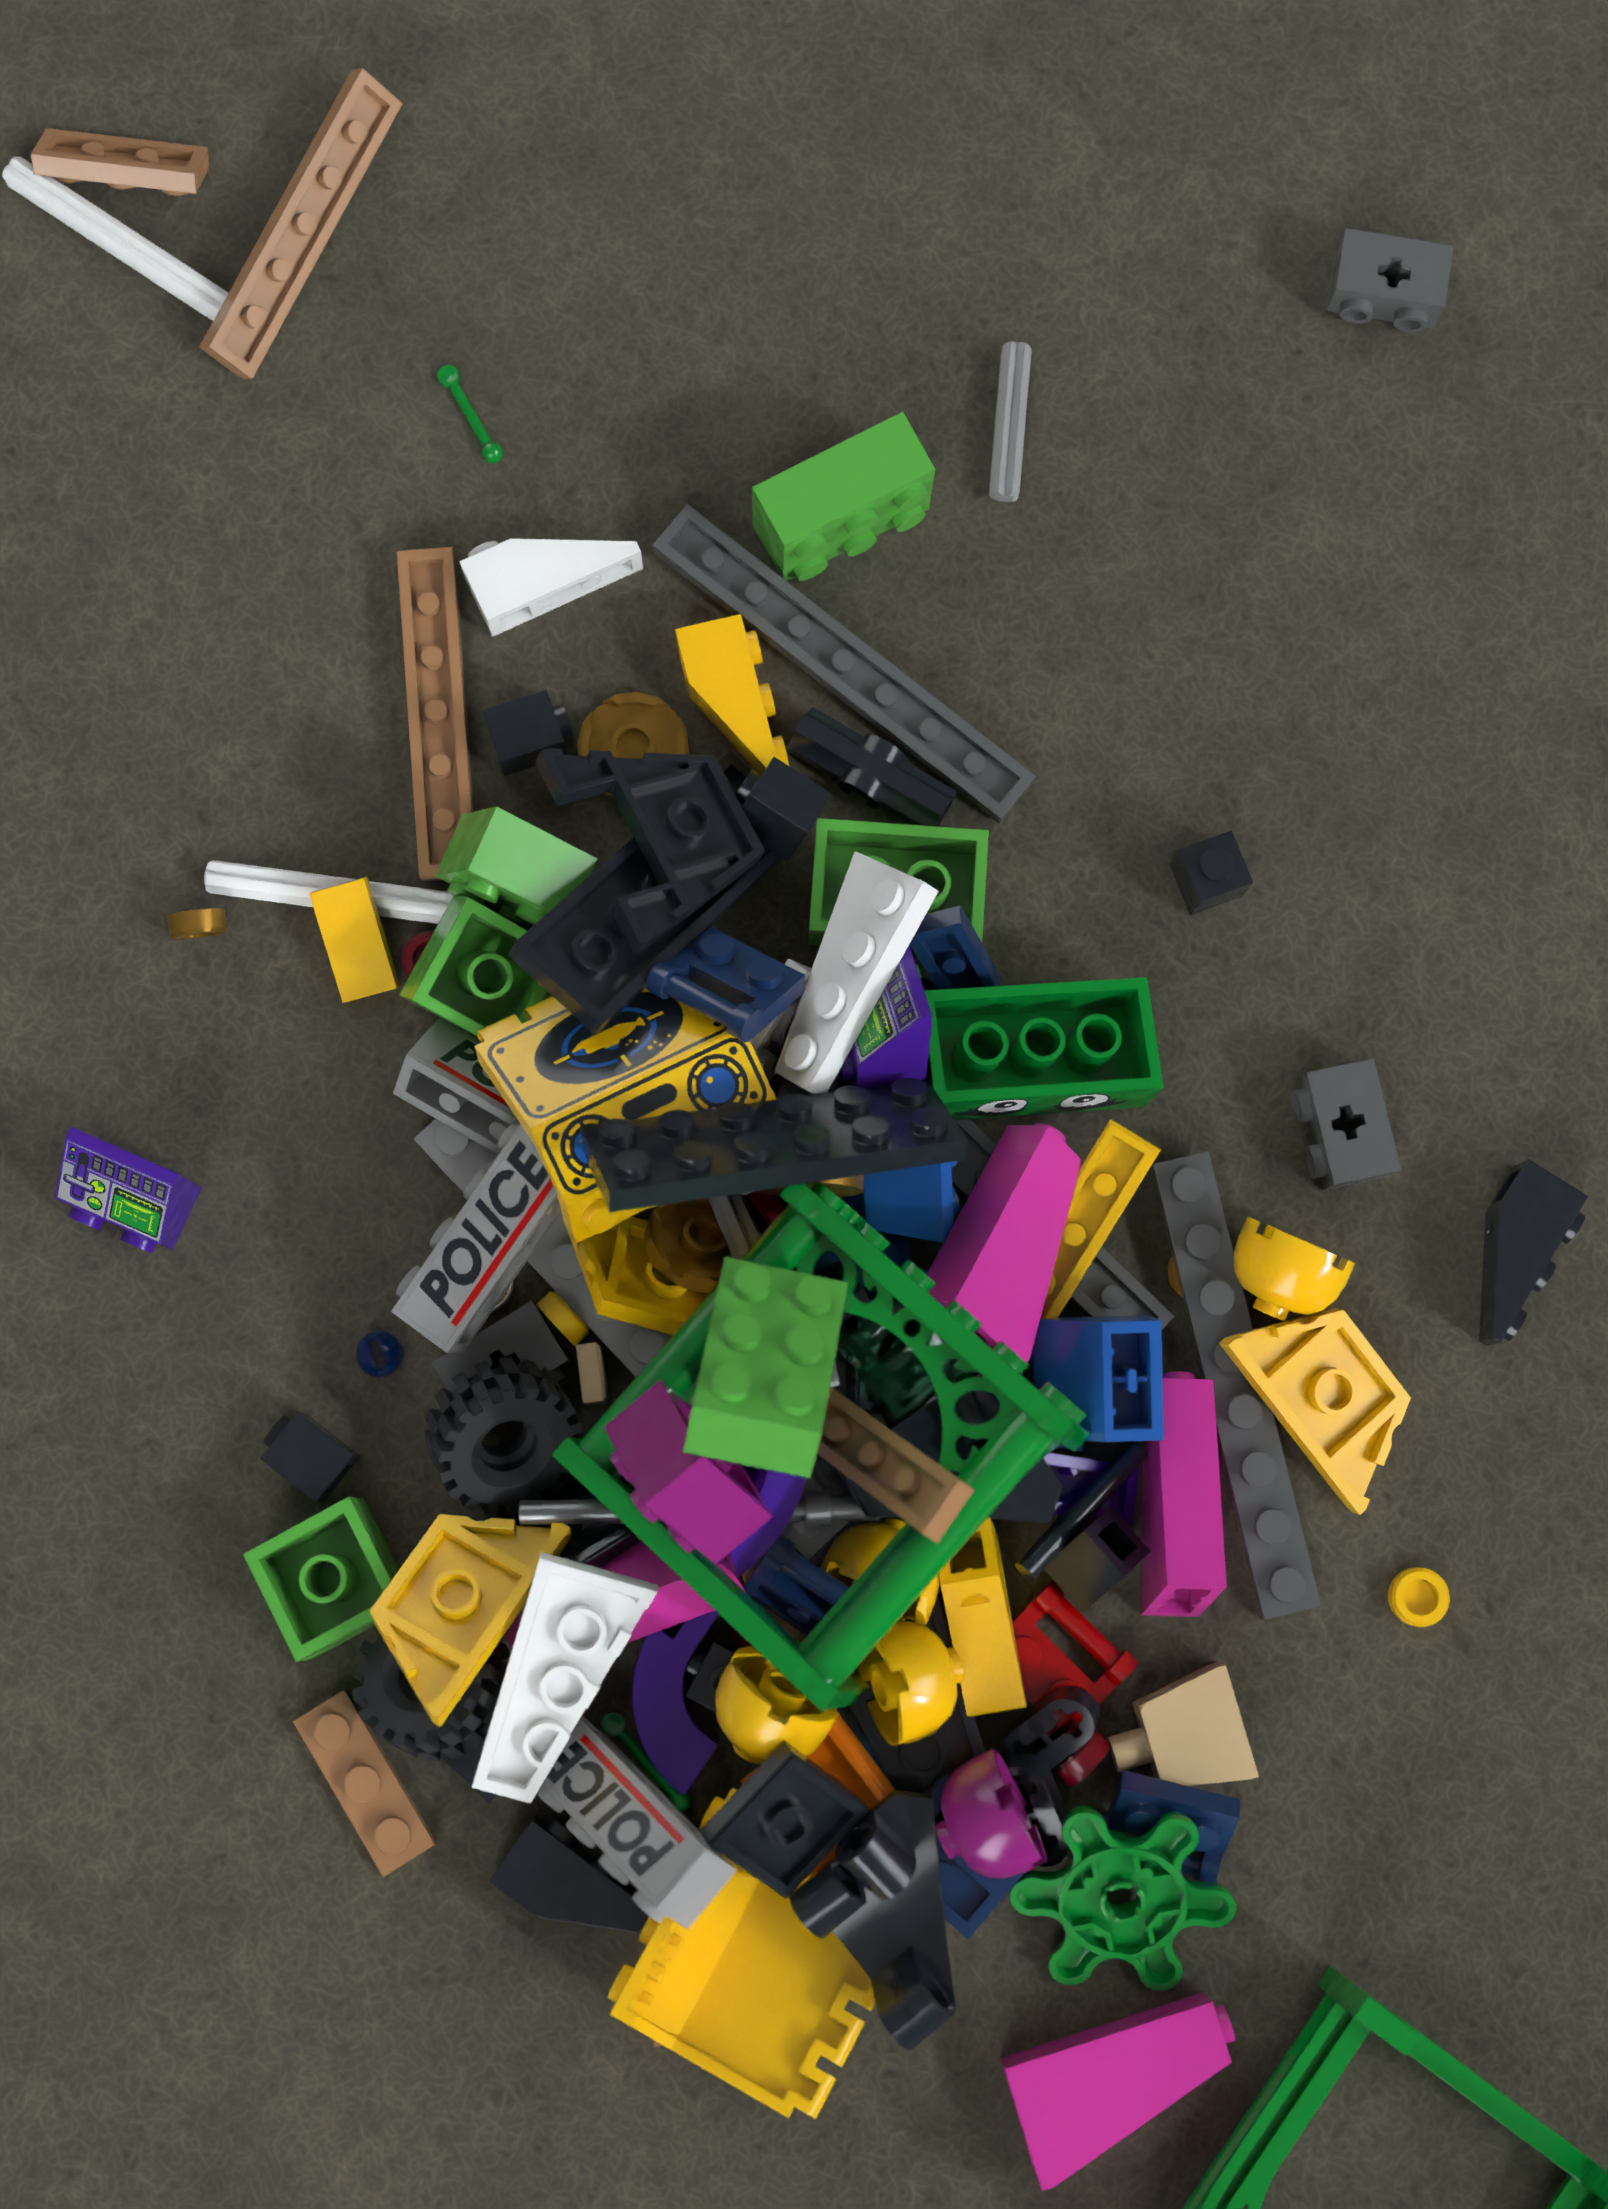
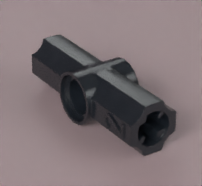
[787,707,957,827]

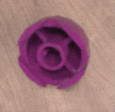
[935,1749,1047,1878]

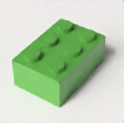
[752,412,935,581]
[808,818,989,952]
[683,1257,848,1478]

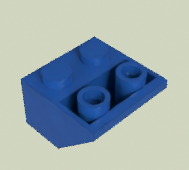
[843,1161,959,1243]
[1032,1315,1164,1442]

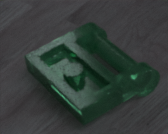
[837,1267,963,1424]

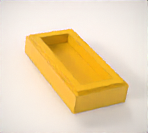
[309,877,400,1003]

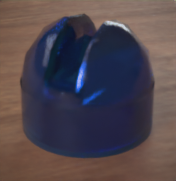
[356,1331,404,1378]

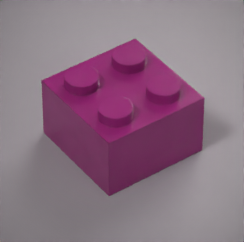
[604,1379,773,1564]

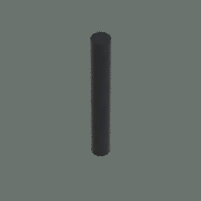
[1015,1441,1148,1581]

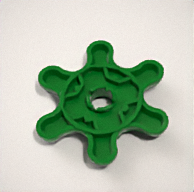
[1010,1805,1236,1991]

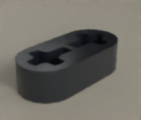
[999,1685,1100,1778]
[1004,1752,1069,1867]

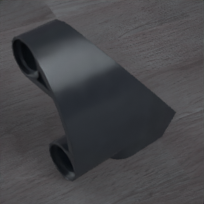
[836,1371,1062,1523]
[789,1790,956,2051]

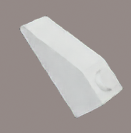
[459,539,643,637]

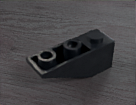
[1479,1159,1588,1346]
[489,1814,650,1934]

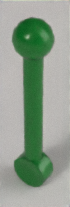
[437,365,503,464]
[601,1712,692,1812]

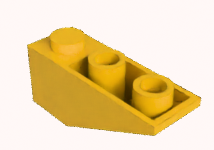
[675,614,789,775]
[939,1517,1027,1717]

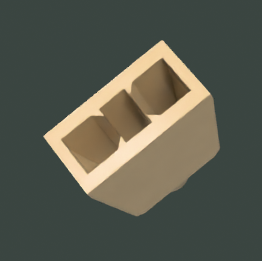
[1107,1662,1259,1786]

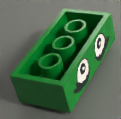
[924,977,1164,1120]

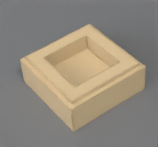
[576,1342,609,1405]

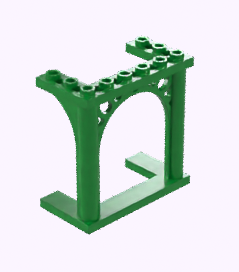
[552,1181,1090,1711]
[1181,1966,1608,2209]

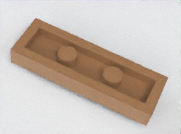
[31,128,209,196]
[293,1689,437,1877]

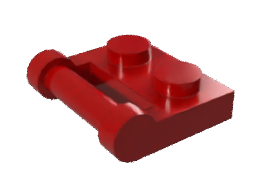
[1012,1579,1139,1728]

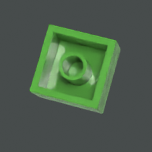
[435,806,598,930]
[399,895,547,1039]
[243,1496,399,1662]

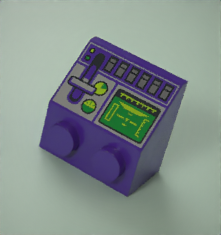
[838,946,933,1088]
[55,1127,202,1254]

